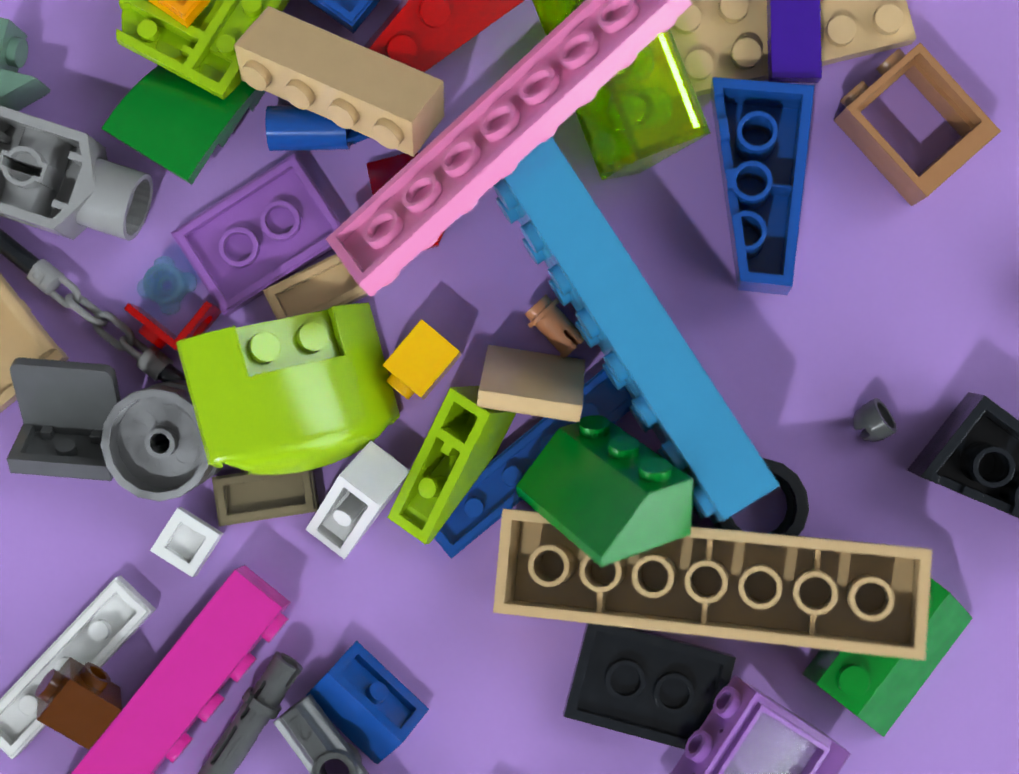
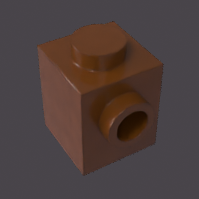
[35,657,122,750]

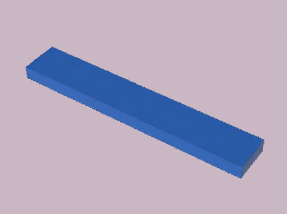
[434,369,633,559]

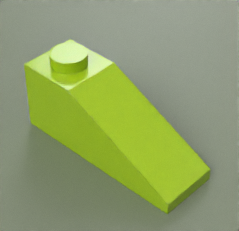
[387,385,516,544]

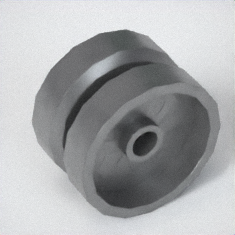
[101,379,225,501]

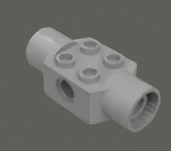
[0,105,153,241]

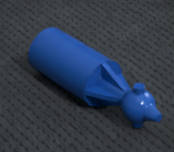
[265,105,370,151]

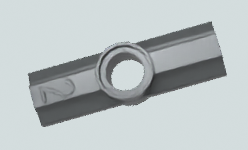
[273,693,369,774]

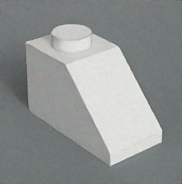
[305,441,410,560]

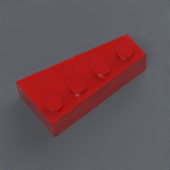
[364,0,524,72]

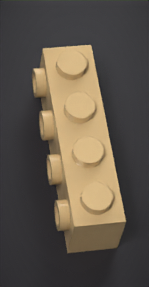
[234,6,444,157]

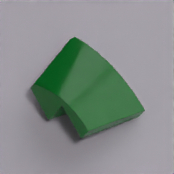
[101,65,266,185]

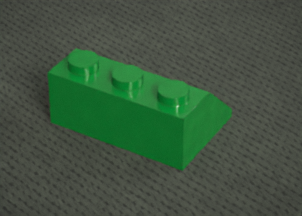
[516,415,693,567]
[802,578,972,737]

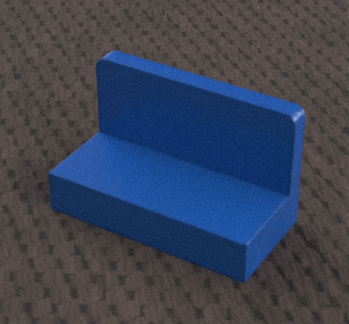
[306,640,429,764]

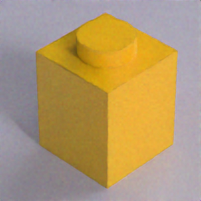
[382,319,462,400]

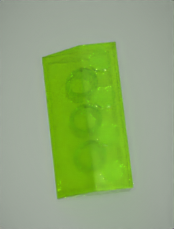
[532,0,711,180]

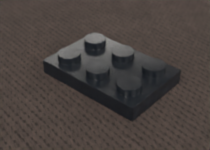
[563,623,736,750]

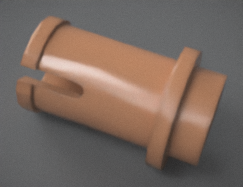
[524,294,584,358]

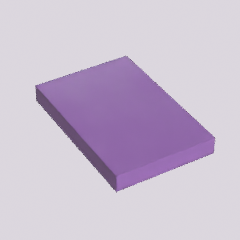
[171,153,341,317]

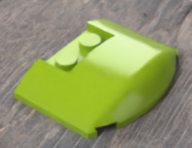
[116,0,290,100]
[176,303,400,475]

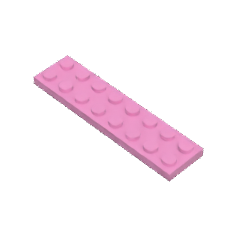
[326,0,692,297]

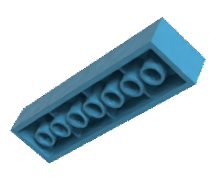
[493,137,780,524]

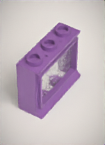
[670,675,851,774]

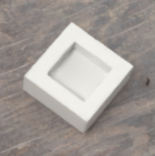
[150,507,224,577]

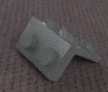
[7,358,121,481]

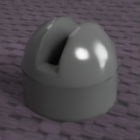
[853,398,897,442]

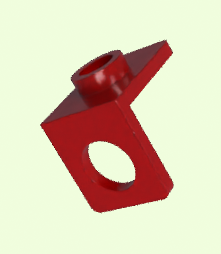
[124,301,222,351]

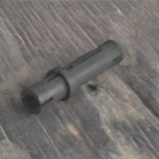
[198,652,303,774]

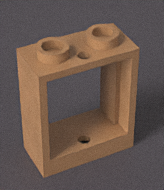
[834,43,1001,207]

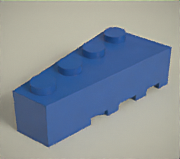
[711,77,815,295]

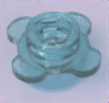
[137,256,197,315]

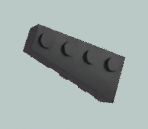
[907,392,1019,518]

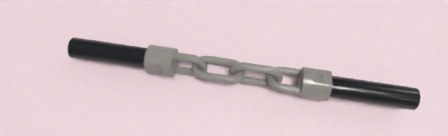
[0,229,186,382]

